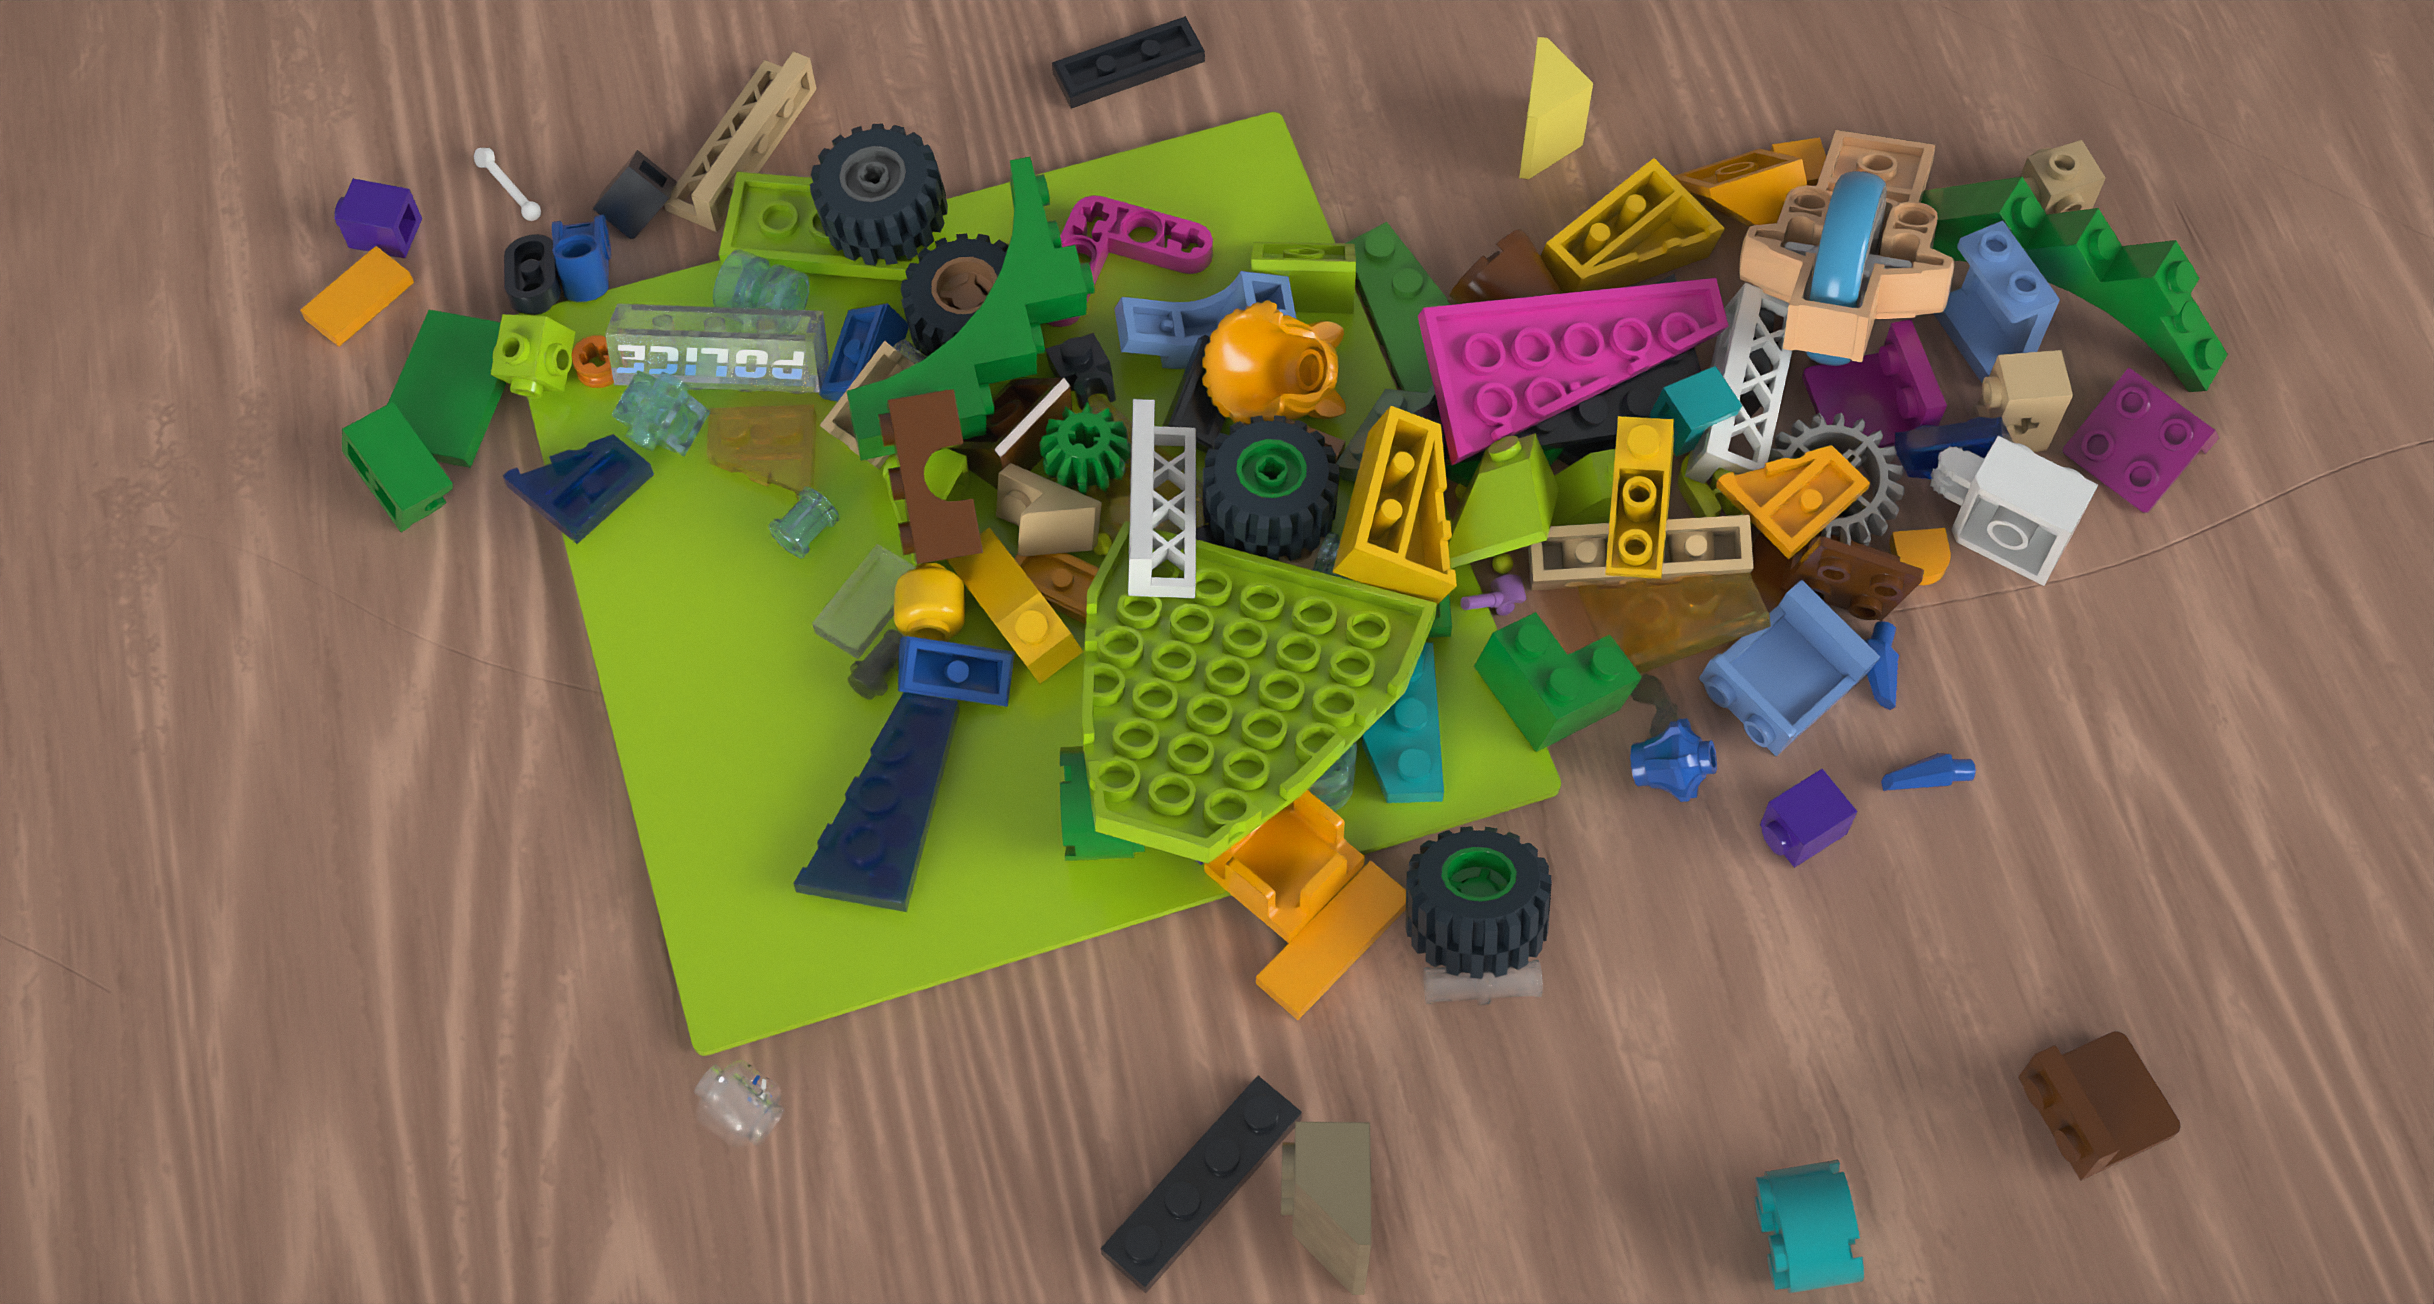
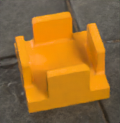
[1204,790,1365,943]

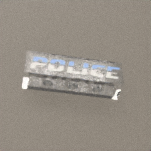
[605,304,829,394]

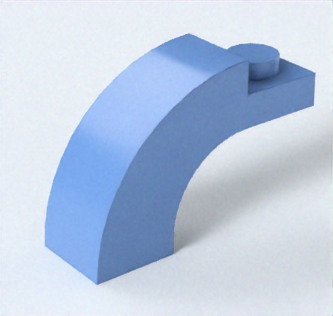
[1115,271,1297,369]

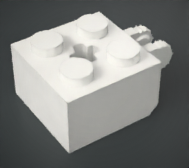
[1930,436,2098,586]

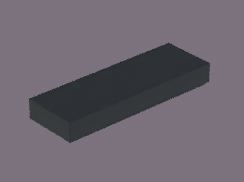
[1052,16,1205,109]

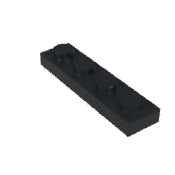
[1100,1075,1302,1293]

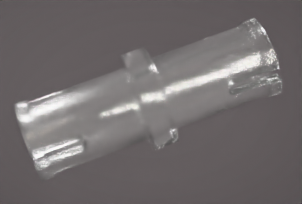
[1423,960,1543,1005]

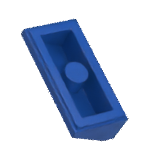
[819,303,908,402]
[898,636,1015,706]

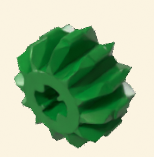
[1039,402,1131,495]

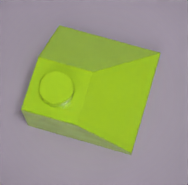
[1448,433,1559,568]

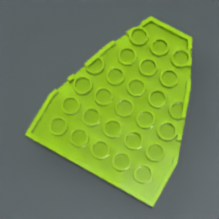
[1081,521,1437,864]

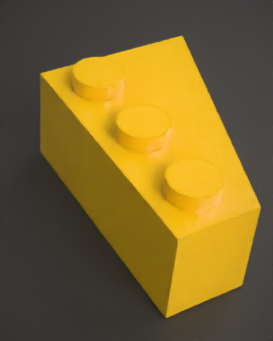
[1332,406,1457,605]

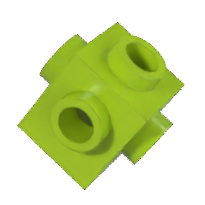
[491,314,576,398]

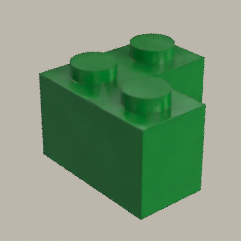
[1474,612,1642,752]

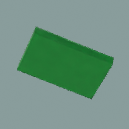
[388,309,507,468]

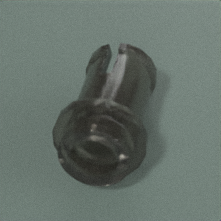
[847,629,905,700]

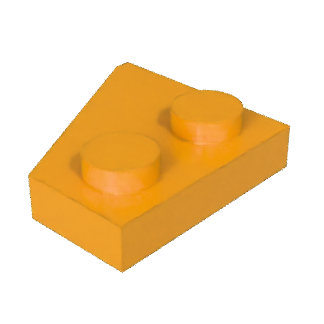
[1716,445,1870,559]

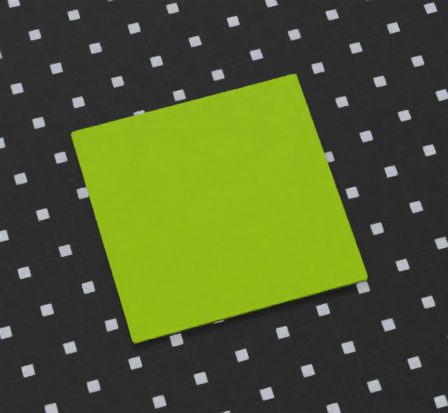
[516,112,1561,1056]

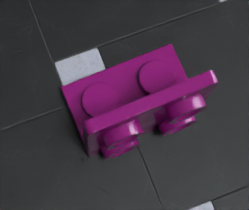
[1802,319,1947,455]
[2063,368,2219,513]

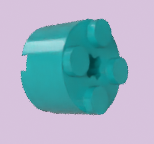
[1754,1159,1864,1293]

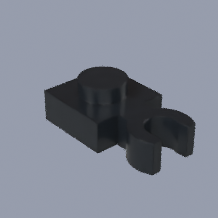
[1045,333,1116,410]

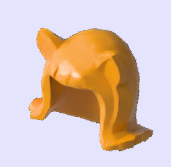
[1202,300,1346,425]

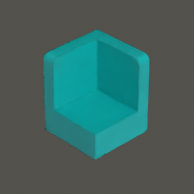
[1649,366,1742,457]

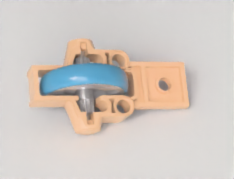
[1739,130,1954,366]

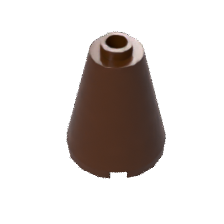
[1447,229,1563,305]

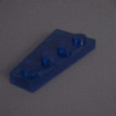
[793,692,959,912]

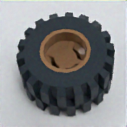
[901,233,1009,359]

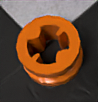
[572,335,623,388]

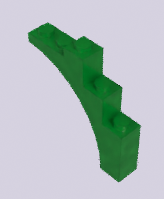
[846,157,1095,461]
[1921,176,2228,392]

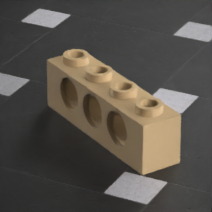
[1528,515,1753,591]

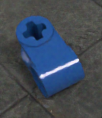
[552,215,612,302]

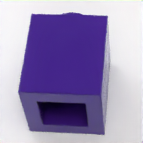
[335,178,422,258]
[1760,769,1858,868]

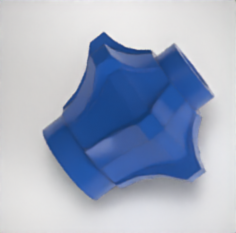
[1630,718,1717,802]

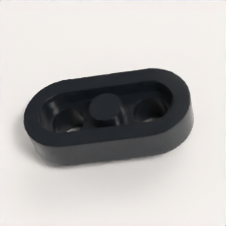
[504,234,561,315]

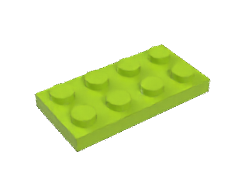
[719,172,929,281]

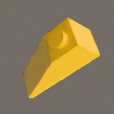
[946,527,1084,684]

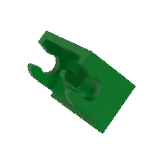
[342,402,453,533]

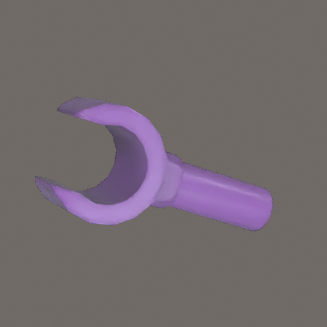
[1461,574,1526,616]

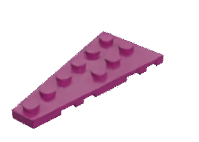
[1417,278,1729,465]

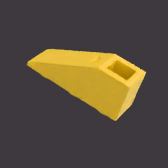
[1605,416,1674,579]

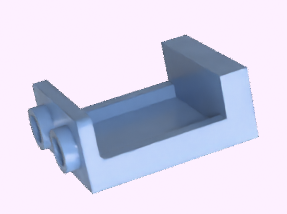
[1933,221,2060,384]
[1699,580,1880,756]

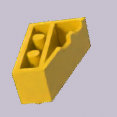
[1541,158,1725,293]

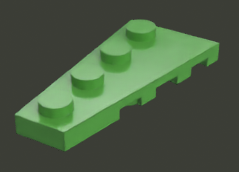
[1345,222,1450,393]

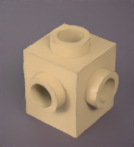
[2020,140,2106,214]

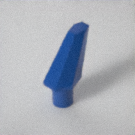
[1865,621,1899,710]
[1881,753,1976,791]

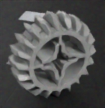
[1768,413,1905,546]

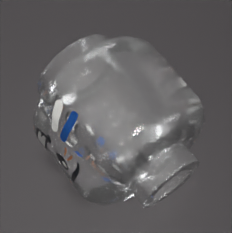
[694,1060,785,1148]

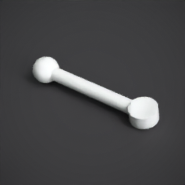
[474,148,541,221]

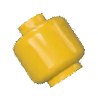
[893,562,966,642]

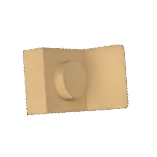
[996,463,1101,556]

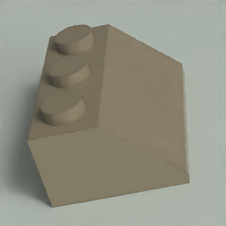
[1281,1122,1371,1295]

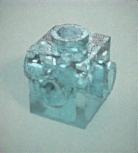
[612,370,711,457]

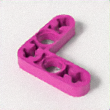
[1047,195,1213,327]

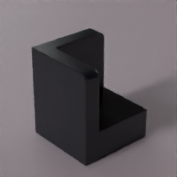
[593,150,677,239]

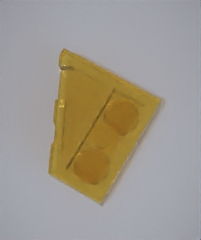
[707,405,817,502]

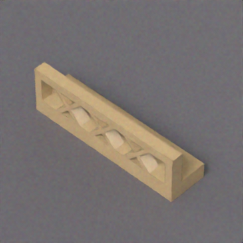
[664,52,816,232]

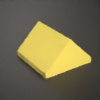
[1519,37,1593,179]

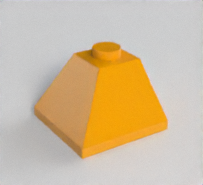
[1673,148,1807,227]

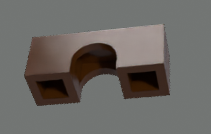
[878,389,983,564]

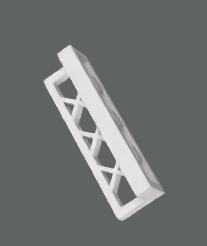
[1685,282,1792,484]
[1128,399,1196,598]

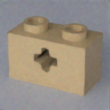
[1970,350,2073,456]

